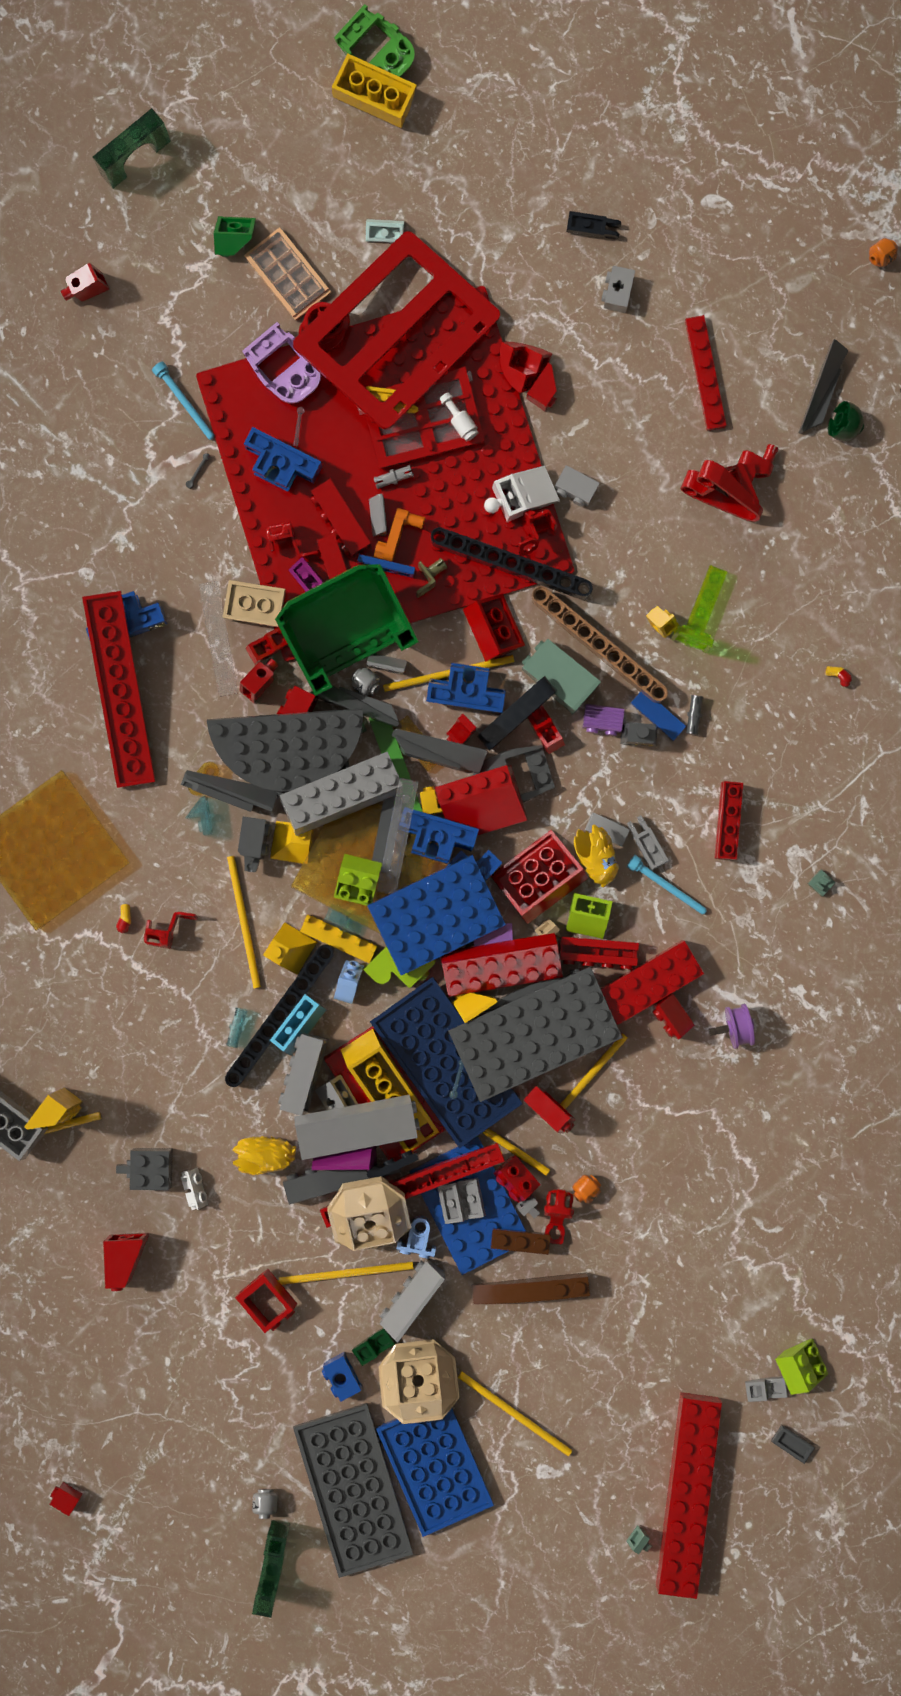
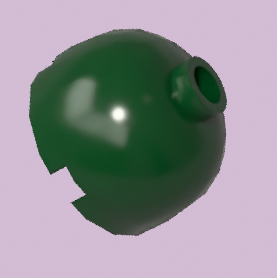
[828,401,864,441]

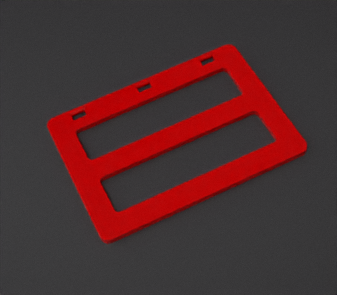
[293,231,500,430]

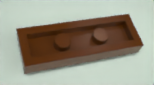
[491,1228,551,1255]

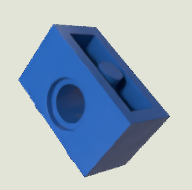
[322,1352,362,1402]

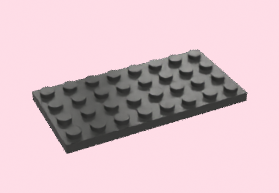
[448,967,622,1102]
[293,1403,413,1578]

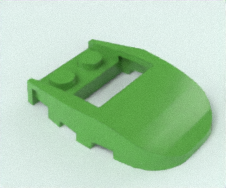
[334,4,415,77]

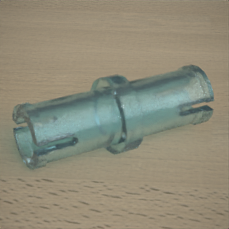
[226,1007,248,1048]

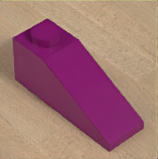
[289,557,325,592]

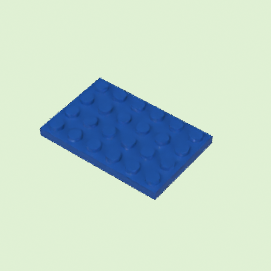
[367,855,506,975]
[409,1136,526,1275]
[376,1408,494,1537]

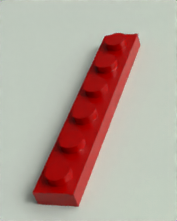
[685,315,726,431]

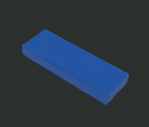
[358,554,415,578]
[630,692,686,741]

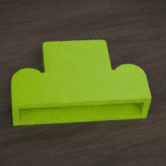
[363,946,436,988]

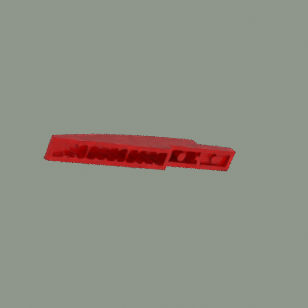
[320,1143,505,1228]

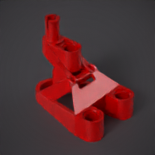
[680,444,779,522]

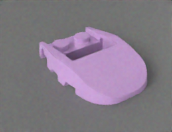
[242,322,320,404]

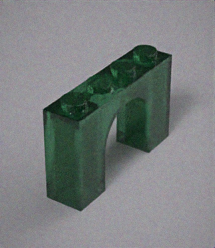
[92,108,171,189]
[252,1520,291,1618]

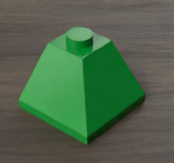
[213,216,256,257]

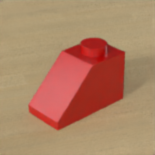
[526,363,557,411]

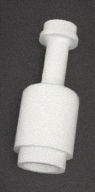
[440,392,479,441]

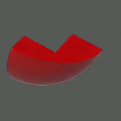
[500,341,552,393]

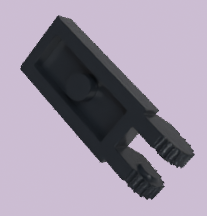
[566,211,621,239]
[366,1150,419,1179]

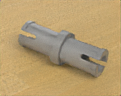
[374,465,414,489]

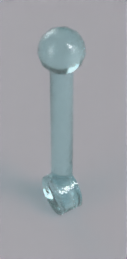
[293,407,304,446]
[450,1060,464,1099]

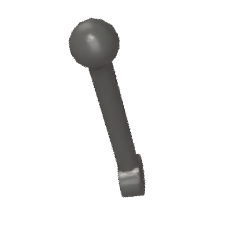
[186,453,210,489]

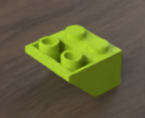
[334,854,382,906]
[565,893,613,939]
[775,1338,829,1395]

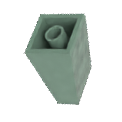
[522,639,601,715]

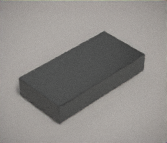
[771,1424,815,1464]

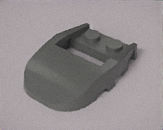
[473,745,555,803]

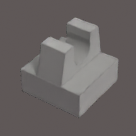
[516,1194,540,1218]

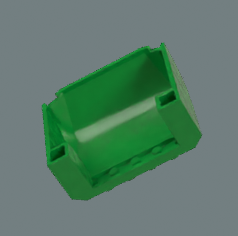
[275,564,419,696]

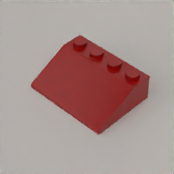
[435,765,528,836]
[491,830,588,924]

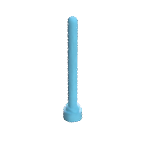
[152,361,215,440]
[626,855,707,914]

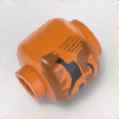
[869,238,898,268]
[572,1175,601,1204]

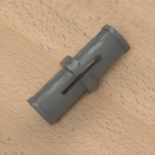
[686,695,703,735]

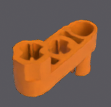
[374,508,425,562]

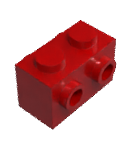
[493,1155,541,1203]

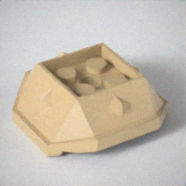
[327,1176,411,1251]
[378,1339,460,1424]

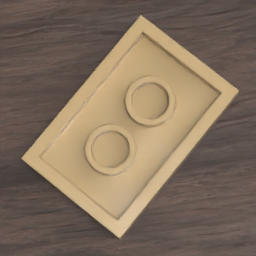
[223,580,286,627]

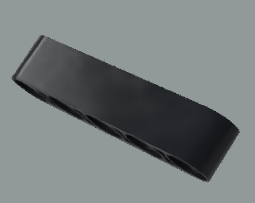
[477,676,558,751]

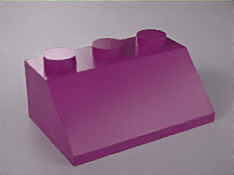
[312,1146,377,1170]

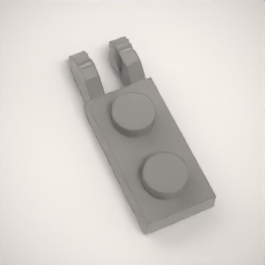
[627,815,669,870]

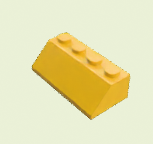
[331,53,417,128]
[24,1088,83,1129]

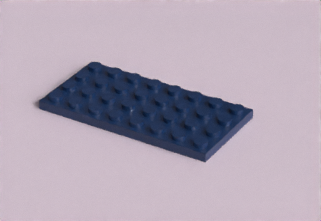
[370,977,523,1149]

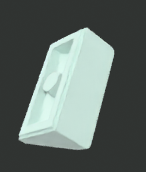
[366,219,404,243]

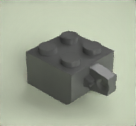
[238,816,272,872]
[116,1148,173,1190]

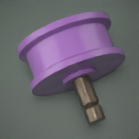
[709,1003,755,1049]

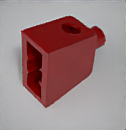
[61,263,110,302]
[240,658,279,703]

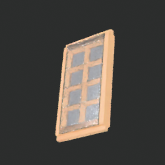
[244,227,331,321]

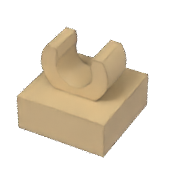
[535,918,561,937]

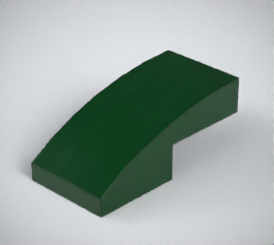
[352,1328,396,1366]

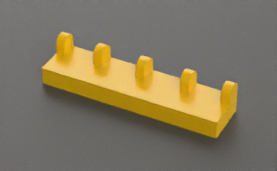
[300,914,377,963]

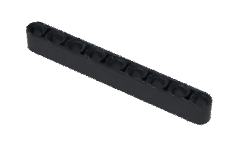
[431,527,593,600]
[225,944,335,1087]

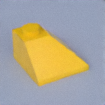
[270,821,314,865]
[263,922,317,975]
[452,992,498,1023]

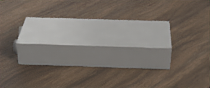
[294,1095,420,1160]

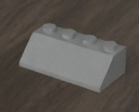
[278,1033,329,1115]
[379,1259,445,1342]

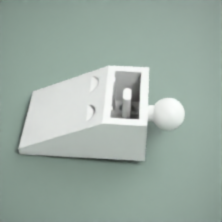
[484,466,560,522]

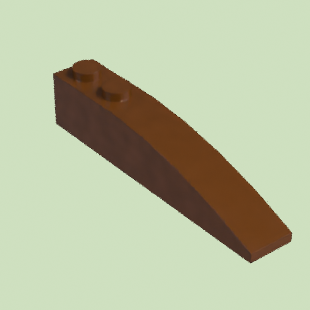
[472,1272,590,1304]

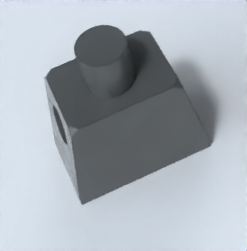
[620,723,658,747]

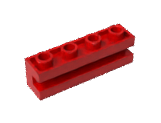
[310,479,371,559]
[714,781,743,860]
[559,936,639,969]

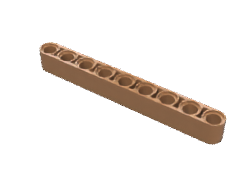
[532,586,668,703]

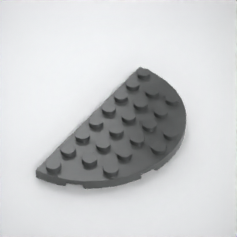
[207,708,363,791]

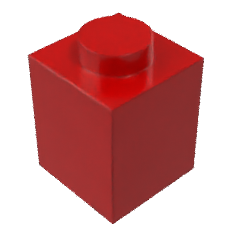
[49,1482,83,1516]

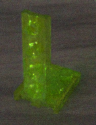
[670,565,727,653]

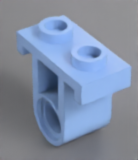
[334,960,364,1004]
[396,1215,436,1259]

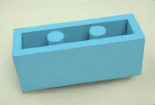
[270,994,326,1056]

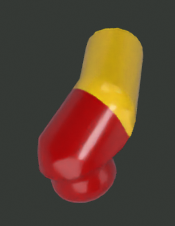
[826,666,852,687]
[116,904,131,933]

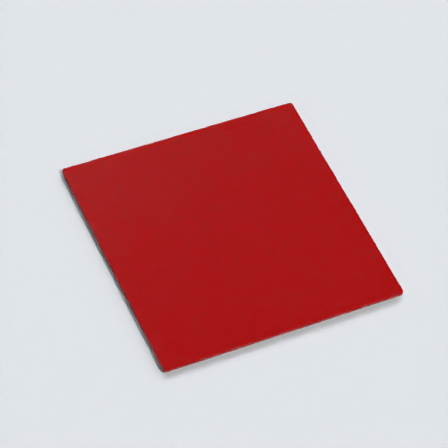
[196,286,574,662]

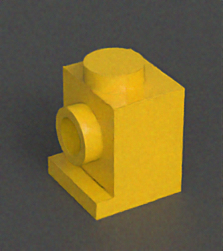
[646,606,679,638]
[420,786,443,815]

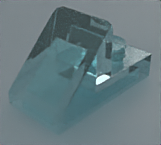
[185,796,213,836]
[323,904,366,937]

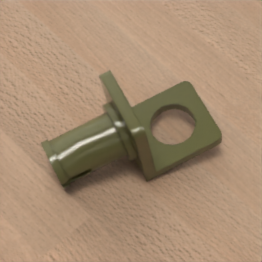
[416,558,447,598]

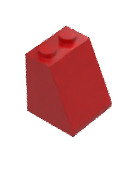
[103,1233,149,1291]

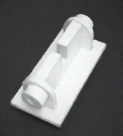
[181,1167,208,1210]

